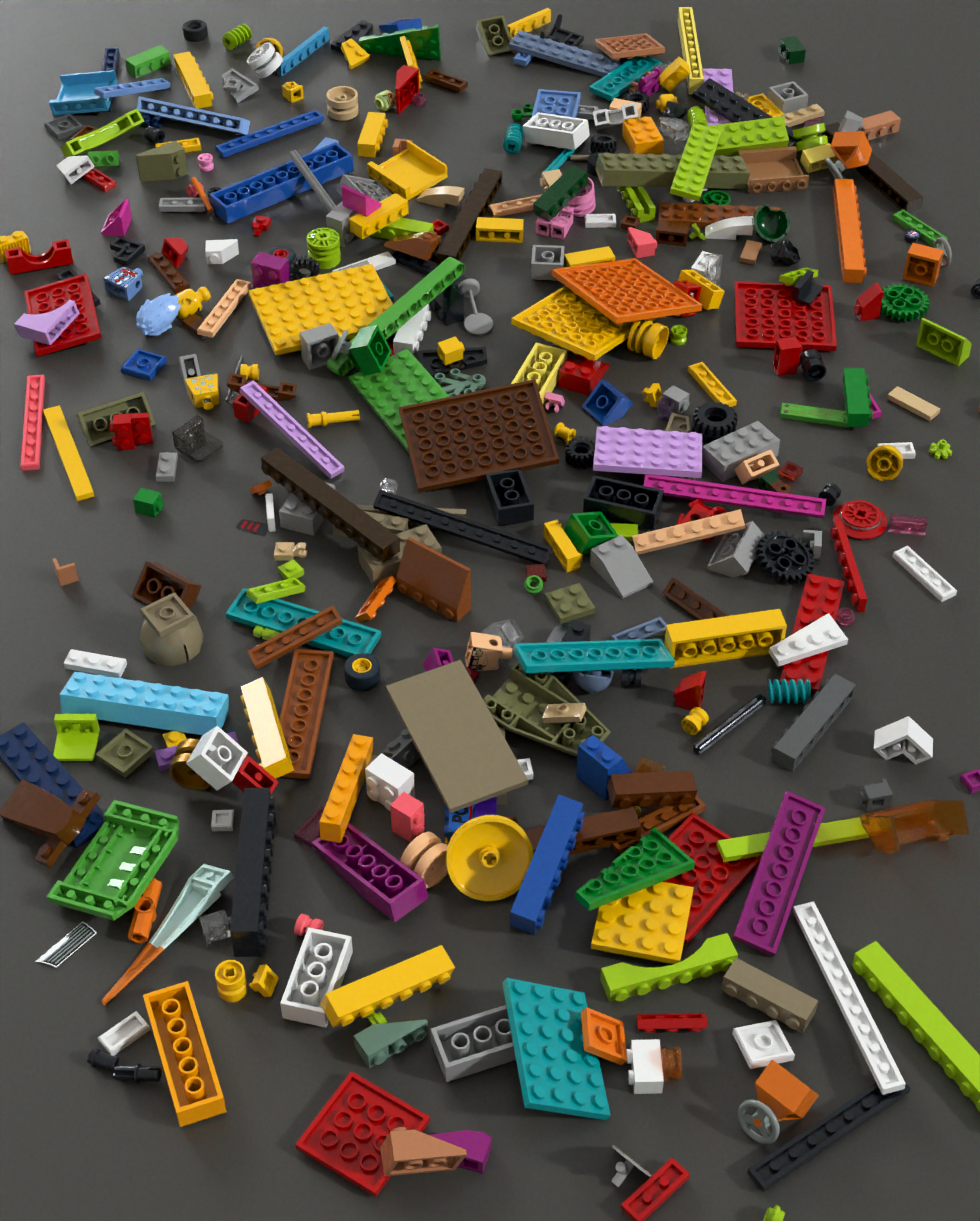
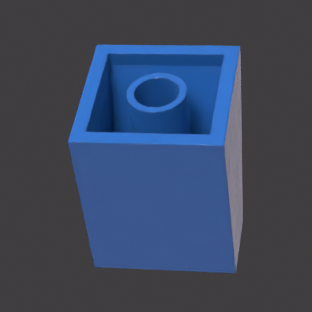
[576,735,632,801]

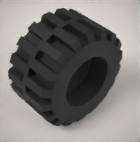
[692,402,738,444]

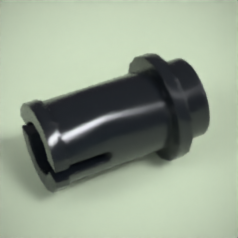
[87,1049,120,1071]

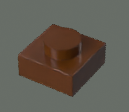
[620,215,640,230]

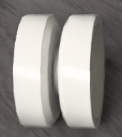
[247,42,283,78]

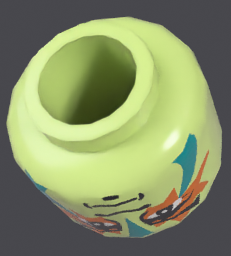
[375,90,396,111]

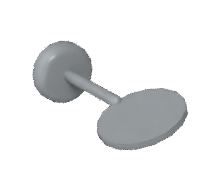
[458,279,493,335]

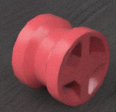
[186,181,204,198]

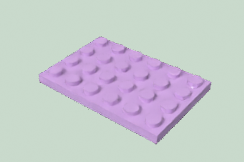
[593,426,702,478]

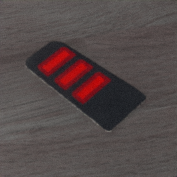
[236,519,268,536]

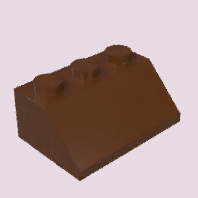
[132,561,201,609]

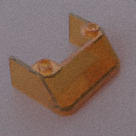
[860,800,970,854]

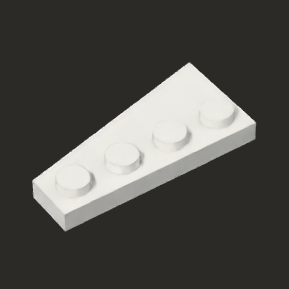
[769,613,848,667]

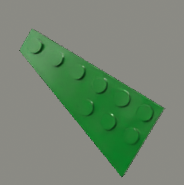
[575,827,695,911]

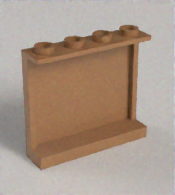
[737,146,809,193]

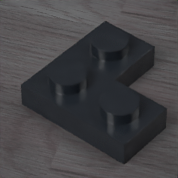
[110,236,145,266]

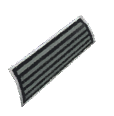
[35,922,97,968]

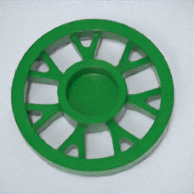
[702,190,731,205]

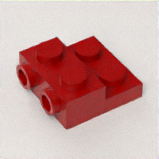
[110,413,153,451]

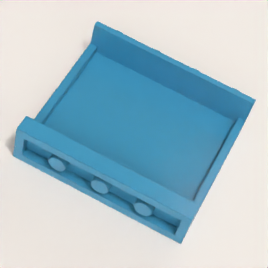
[49,70,118,115]

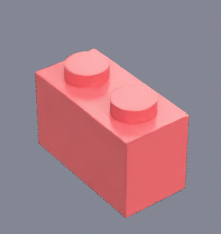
[390,791,425,843]

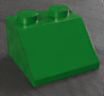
[564,512,618,555]

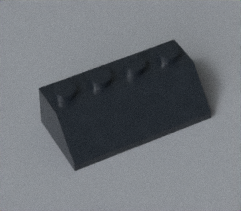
[546,620,591,687]

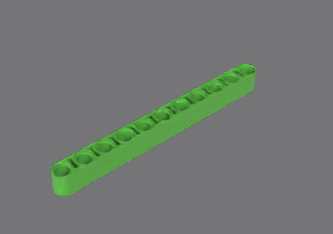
[327,257,465,377]

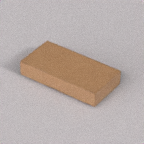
[739,240,762,265]

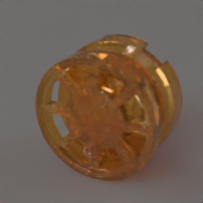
[660,1047,682,1081]

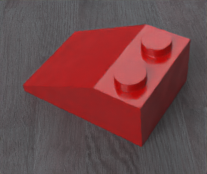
[395,65,419,115]
[558,355,609,396]

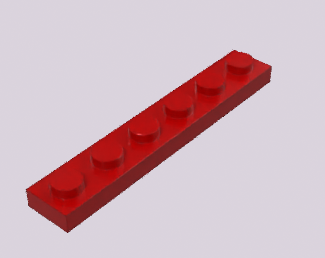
[830,520,867,612]

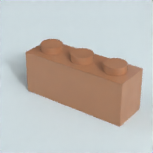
[860,110,901,140]

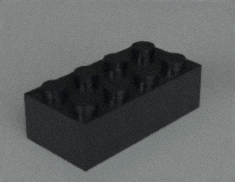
[583,475,664,530]

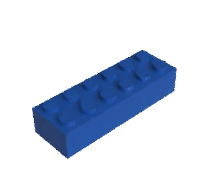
[510,795,585,935]

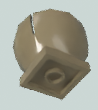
[140,592,203,666]

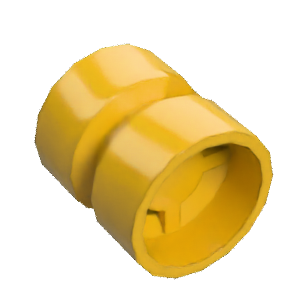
[215,960,247,1002]

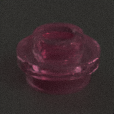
[412,93,426,106]
[836,608,855,625]

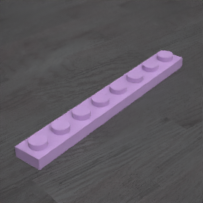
[240,380,345,479]

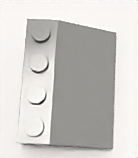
[336,174,409,211]

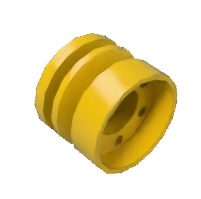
[627,320,669,359]

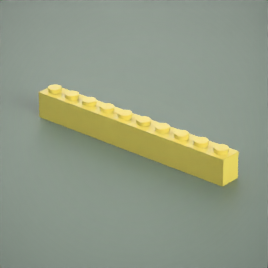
[678,7,704,94]

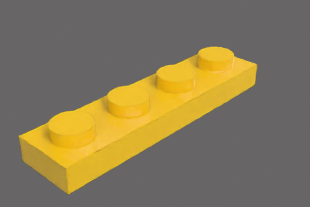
[507,8,551,39]

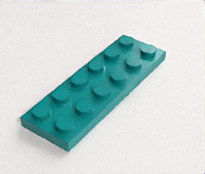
[589,56,662,101]

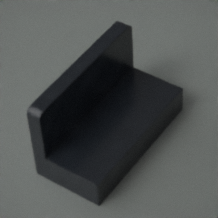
[792,270,823,306]

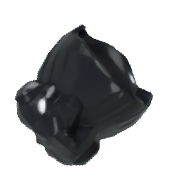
[660,101,687,125]
[770,239,801,265]

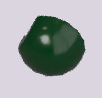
[752,204,790,243]

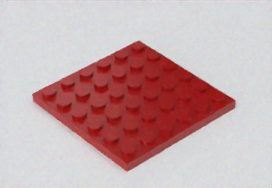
[734,281,837,351]

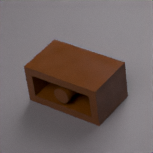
[656,220,690,247]

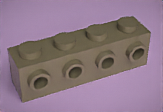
[721,958,818,1033]

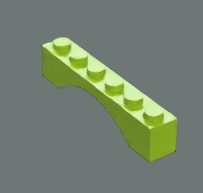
[60,108,144,158]
[600,933,738,1003]

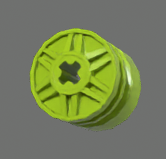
[306,228,341,269]

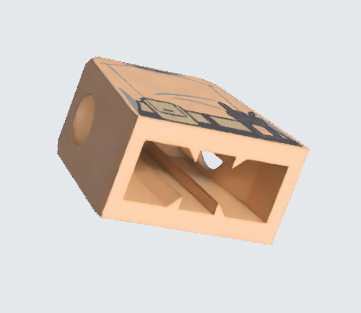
[465,632,512,671]

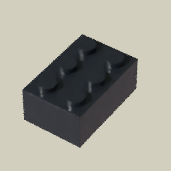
[485,468,534,526]

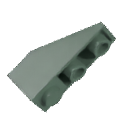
[354,1020,428,1068]

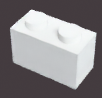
[626,1039,664,1094]

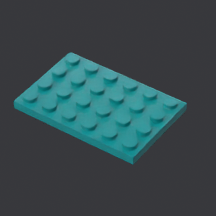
[502,978,611,1120]

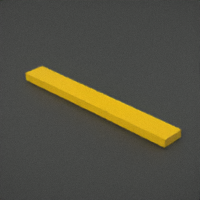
[43,405,95,501]

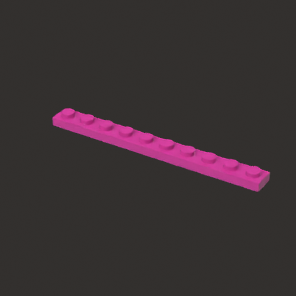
[643,474,826,518]

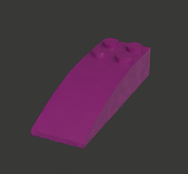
[311,823,428,922]

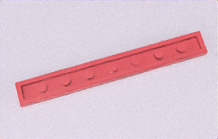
[21,375,45,471]

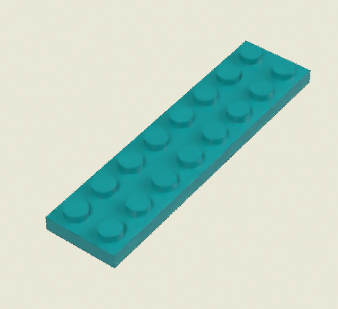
[225,588,382,657]
[513,639,675,674]

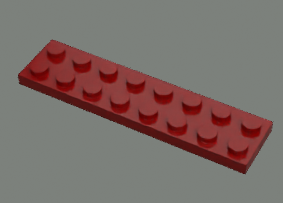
[780,574,845,694]

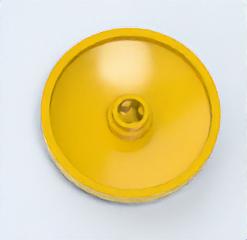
[446,815,534,901]

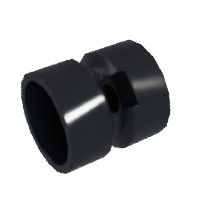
[800,350,826,381]

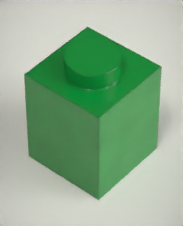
[133,488,164,517]

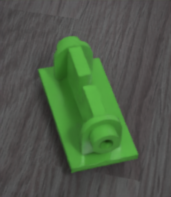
[88,151,120,167]

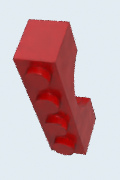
[5,239,74,275]

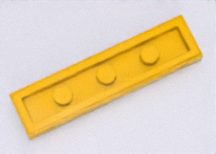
[687,362,737,407]

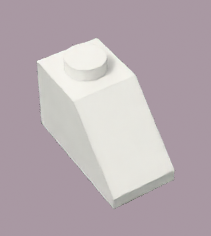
[56,155,95,184]
[205,239,239,265]

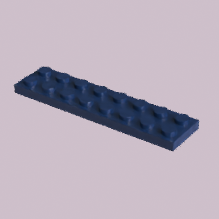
[0,722,105,848]

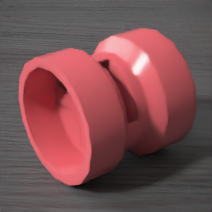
[294,913,324,937]

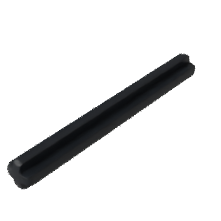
[693,694,767,754]

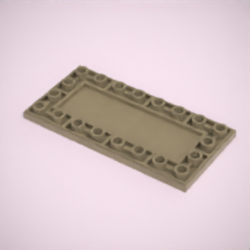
[386,660,528,813]

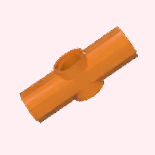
[128,878,162,944]

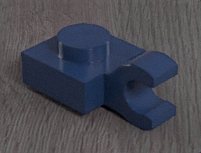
[140,113,162,128]

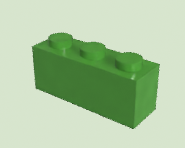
[125,45,171,78]

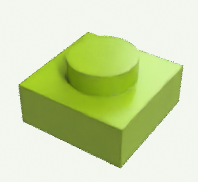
[278,559,304,580]

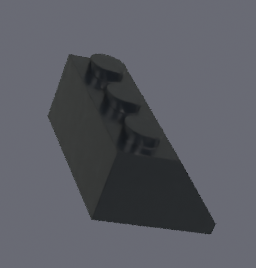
[428,282,464,326]

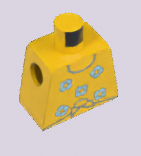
[185,373,220,410]

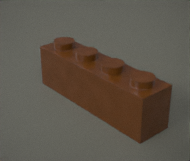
[607,770,698,808]

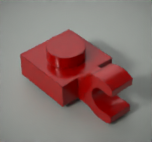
[252,215,271,236]

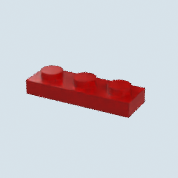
[636,1013,708,1032]
[621,1158,690,1221]

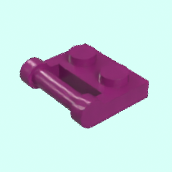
[638,67,662,96]

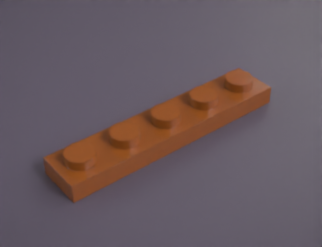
[247,605,343,669]
[611,795,706,855]

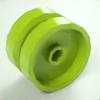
[793,123,828,151]

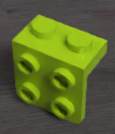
[53,713,100,761]

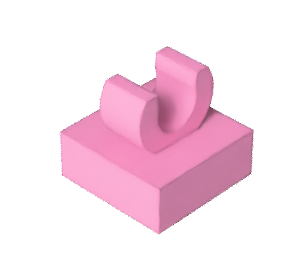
[545,392,565,413]

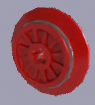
[832,500,887,540]

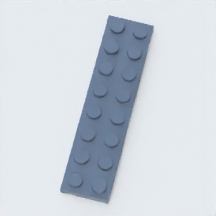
[508,31,622,77]

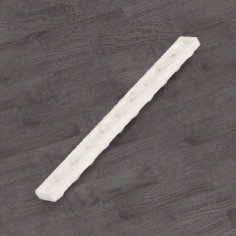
[793,901,906,1095]

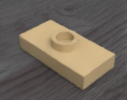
[542,703,587,723]

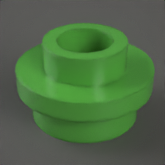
[524,575,543,594]

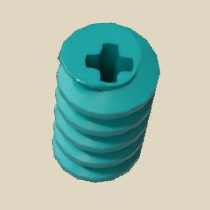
[503,123,524,155]
[768,679,811,704]

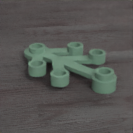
[435,368,486,397]

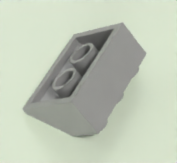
[706,521,765,578]

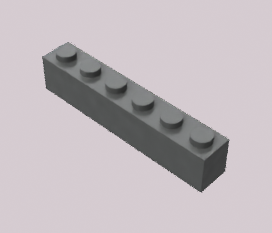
[771,674,856,772]

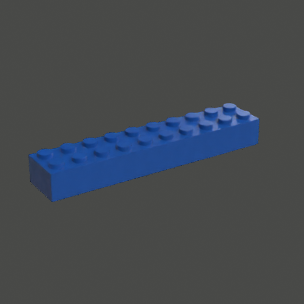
[209,142,354,224]

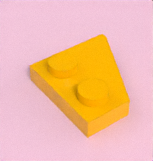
[341,38,370,70]

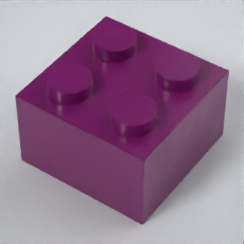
[251,252,290,289]

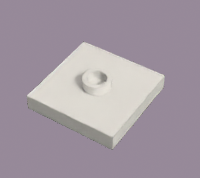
[732,1020,795,1069]

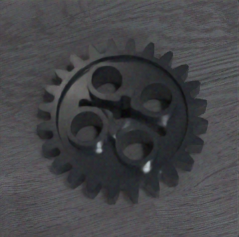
[755,530,815,585]

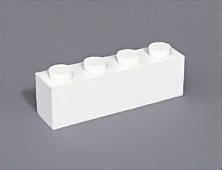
[393,304,431,355]

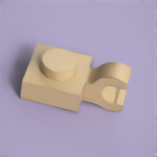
[274,542,307,561]

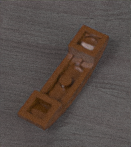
[227,373,297,401]

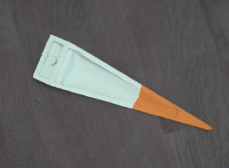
[101,864,234,1006]

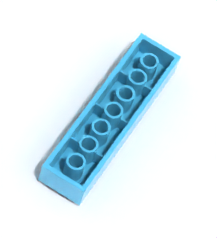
[60,672,229,735]

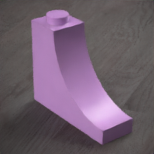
[14,300,80,345]

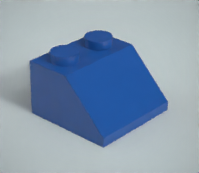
[581,379,633,426]

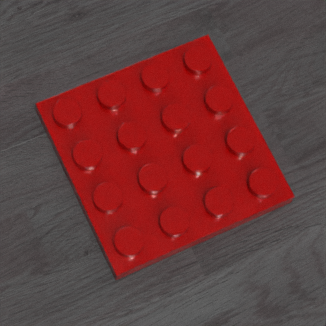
[295,1071,430,1198]

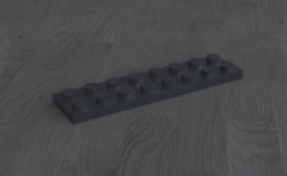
[692,78,803,147]

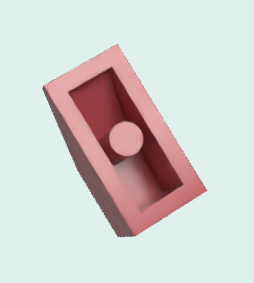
[627,227,657,258]

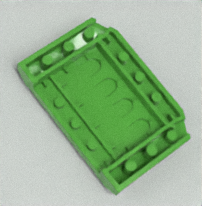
[47,800,179,921]

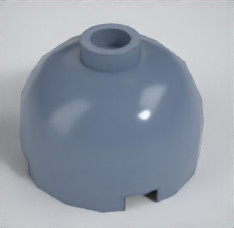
[573,670,614,693]

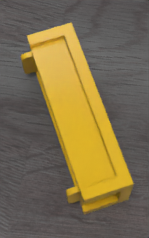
[544,520,582,572]

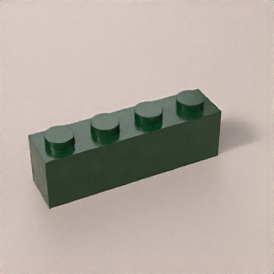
[533,165,589,222]

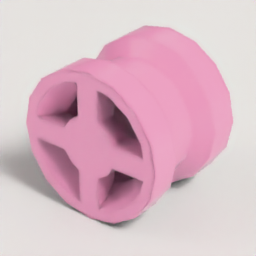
[198,153,214,172]

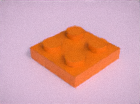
[581,1007,627,1065]

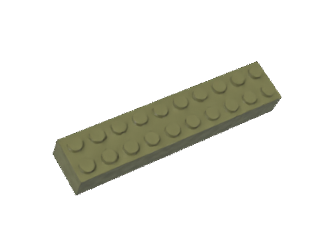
[595,152,750,189]

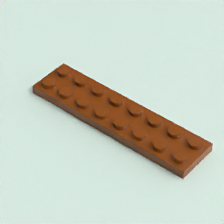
[658,202,781,227]
[279,649,334,779]

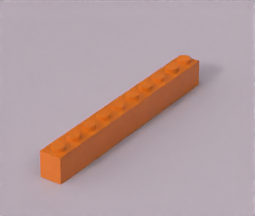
[833,179,867,283]

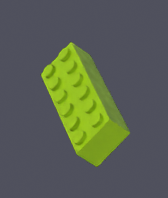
[704,116,789,157]

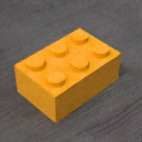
[622,117,664,155]

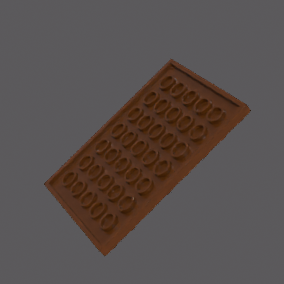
[399,379,559,493]

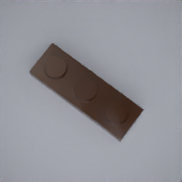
[425,69,468,92]

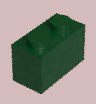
[778,36,806,64]

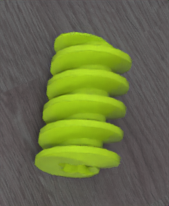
[222,24,252,51]
[687,106,708,131]

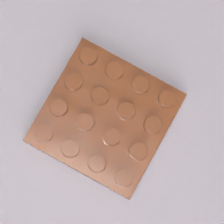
[595,33,665,60]

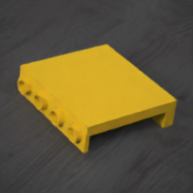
[367,140,448,201]

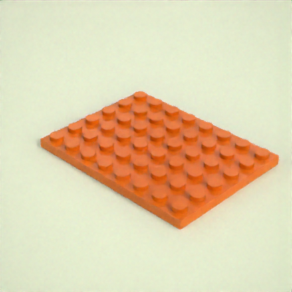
[552,258,702,325]

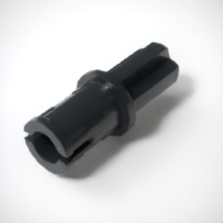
[113,1064,162,1083]

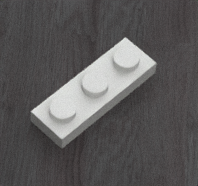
[63,649,127,678]

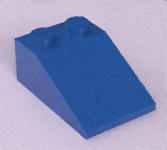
[378,18,423,34]

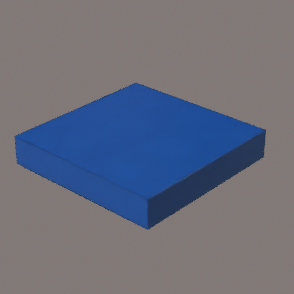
[121,349,167,381]

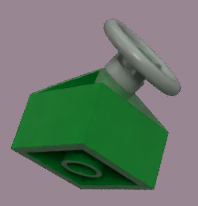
[331,325,392,376]

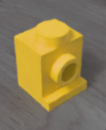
[282,81,304,103]

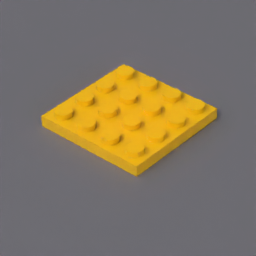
[591,882,694,964]

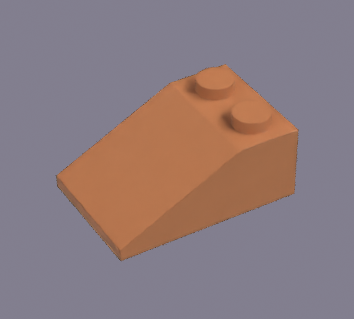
[380,1127,467,1176]

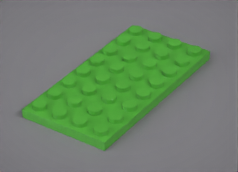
[349,349,450,453]

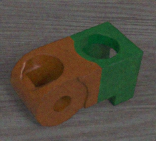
[759,470,791,494]

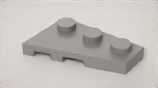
[222,68,259,104]

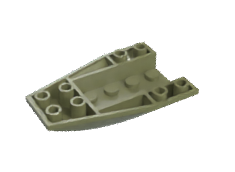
[483,660,611,757]

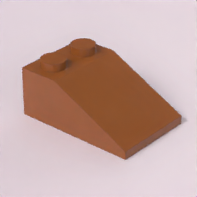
[384,231,441,261]

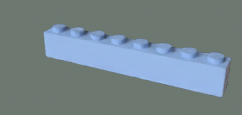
[137,96,250,135]

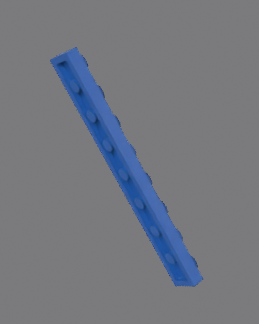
[215,110,324,158]

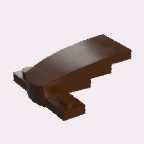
[0,780,101,868]

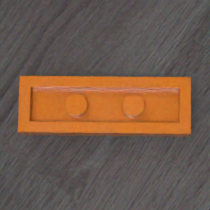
[355,575,397,623]

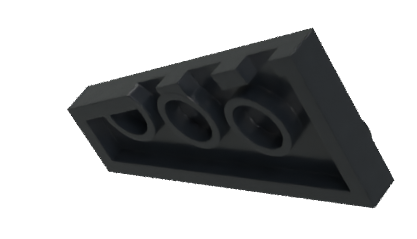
[419,347,487,377]

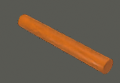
[191,177,214,213]

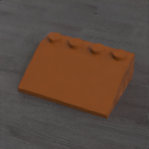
[396,537,471,623]

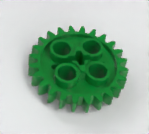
[880,283,930,321]

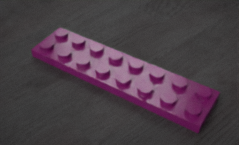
[732,790,826,957]

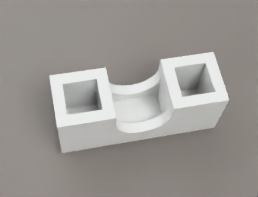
[593,102,639,130]

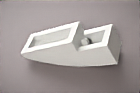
[705,216,753,240]

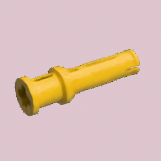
[306,410,360,428]

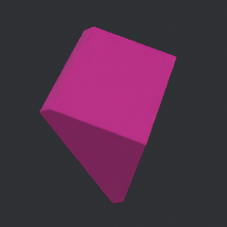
[342,184,382,217]
[101,198,132,236]

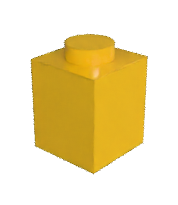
[438,336,465,365]

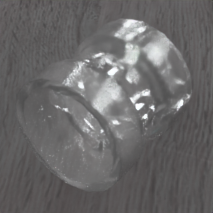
[380,479,398,495]

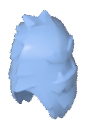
[136,293,181,336]

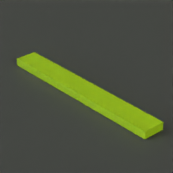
[717,815,883,862]

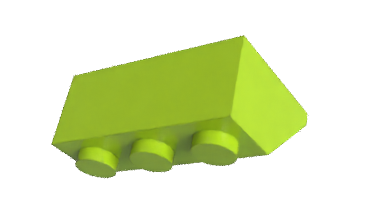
[916,318,972,366]

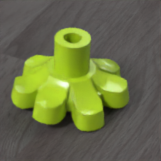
[689,223,706,241]
[929,439,952,459]

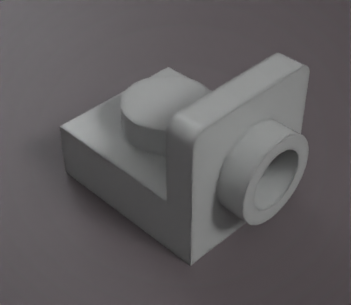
[802,530,822,560]

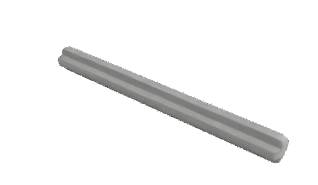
[289,150,336,212]

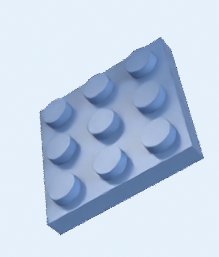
[531,89,581,118]

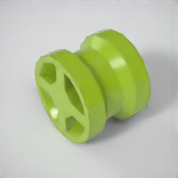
[670,325,687,345]

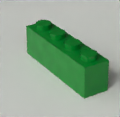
[843,368,873,427]

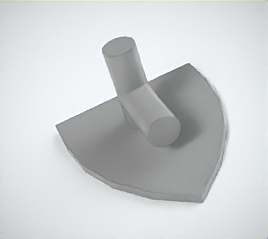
[611,1145,652,1187]

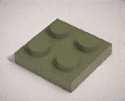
[545,583,595,624]
[96,728,155,778]

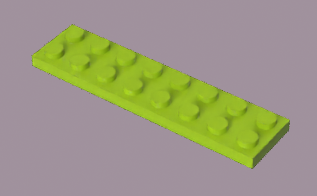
[670,124,722,202]

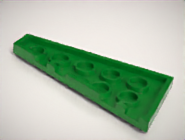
[359,24,441,61]

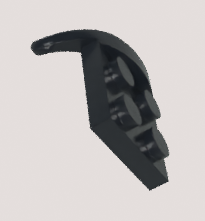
[540,14,584,47]

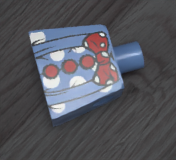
[103,267,143,301]

